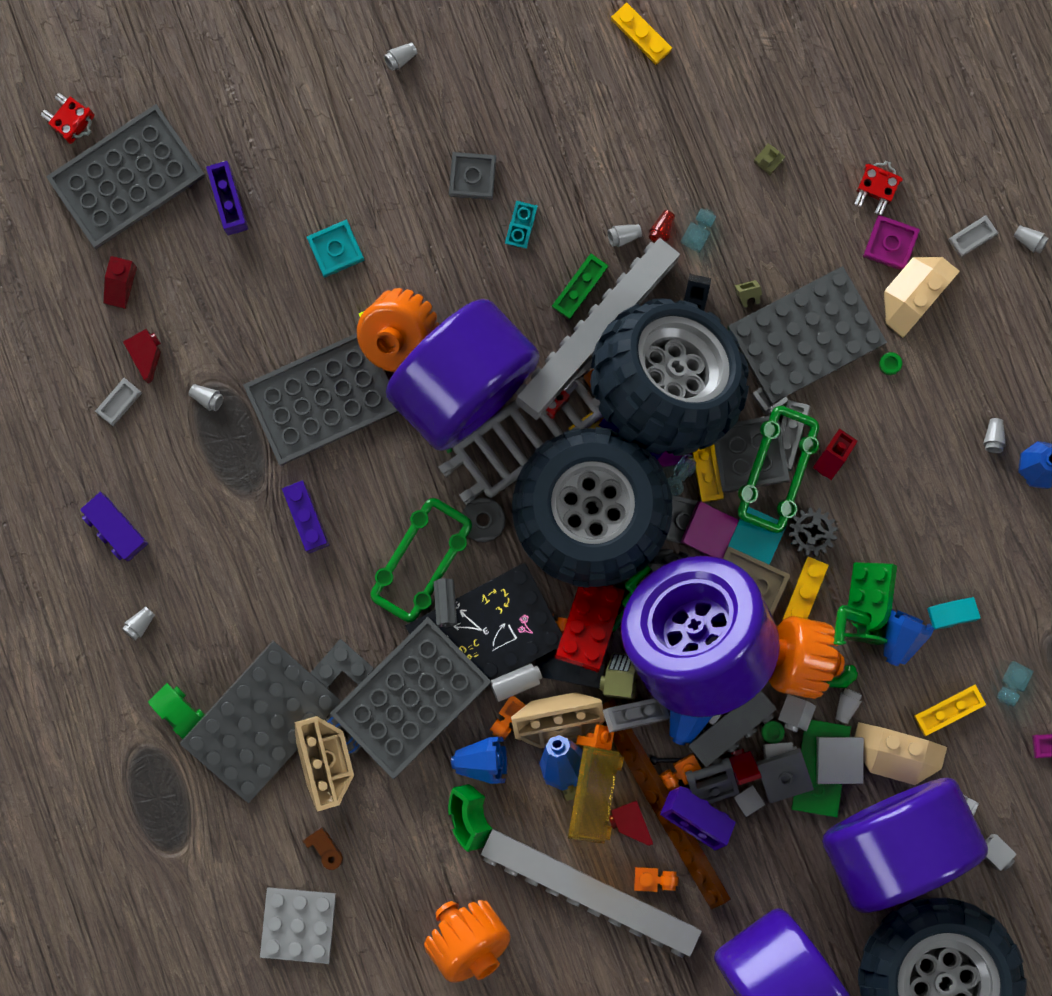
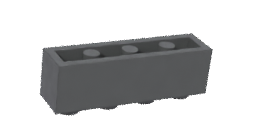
[687,691,776,767]

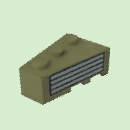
[600,652,638,701]

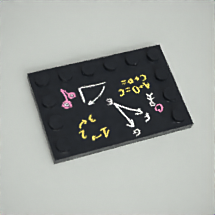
[405,562,562,680]

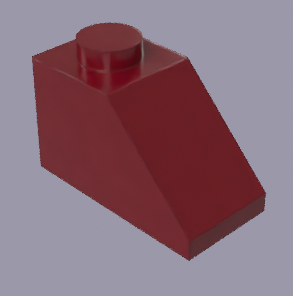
[103,256,137,309]
[123,329,161,384]
[813,428,858,480]
[729,749,762,785]
[608,800,653,846]

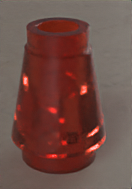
[649,210,675,243]

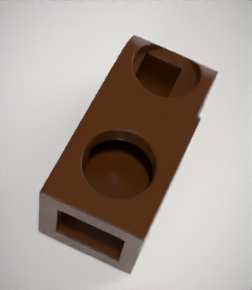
[303,827,343,870]

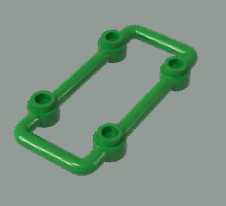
[738,406,819,533]
[370,498,472,622]

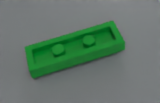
[552,253,609,321]

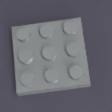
[260,887,336,964]

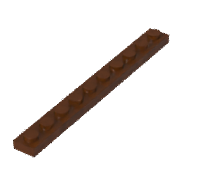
[603,698,731,909]

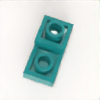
[505,200,538,249]
[927,597,981,630]

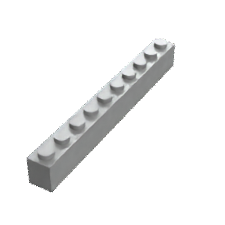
[516,238,680,420]
[481,829,702,958]

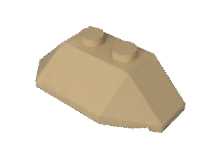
[884,257,960,338]
[511,692,605,748]
[294,716,354,812]
[854,722,947,785]

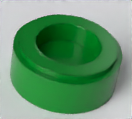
[879,352,902,376]
[761,721,785,744]

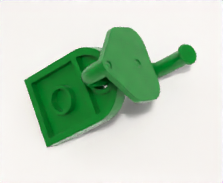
[833,562,897,645]

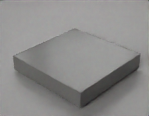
[816,737,864,784]

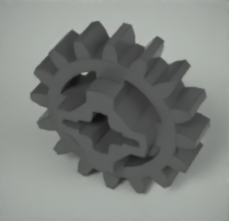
[788,507,838,557]

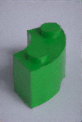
[148,683,205,739]
[448,784,492,852]

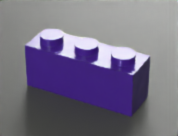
[206,161,249,235]
[282,480,330,554]
[80,492,149,562]
[660,786,736,851]

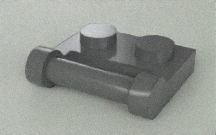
[685,758,740,803]

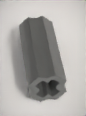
[434,578,457,628]

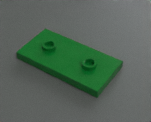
[791,720,851,817]

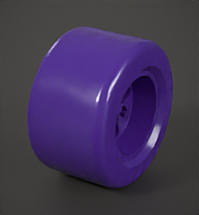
[386,299,540,451]
[621,556,780,717]
[822,777,988,913]
[714,908,850,996]

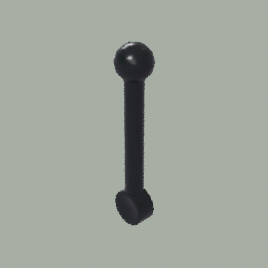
[650,756,697,765]

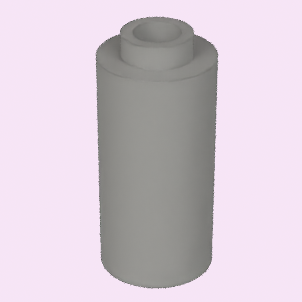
[490,663,542,702]

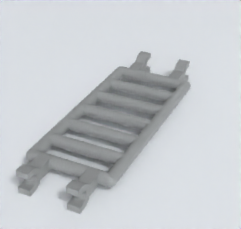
[439,359,603,506]

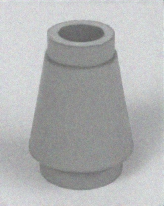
[384,42,418,71]
[608,224,642,247]
[1013,225,1049,254]
[189,384,224,411]
[983,418,1006,453]
[122,607,155,641]
[835,688,862,724]

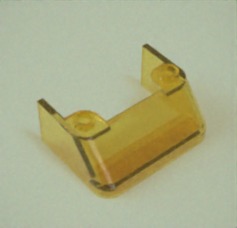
[567,745,624,844]

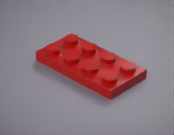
[555,586,625,672]

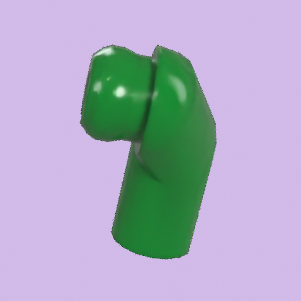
[826,665,858,688]

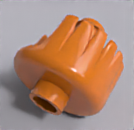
[357,288,439,372]
[769,616,845,699]
[424,900,511,983]

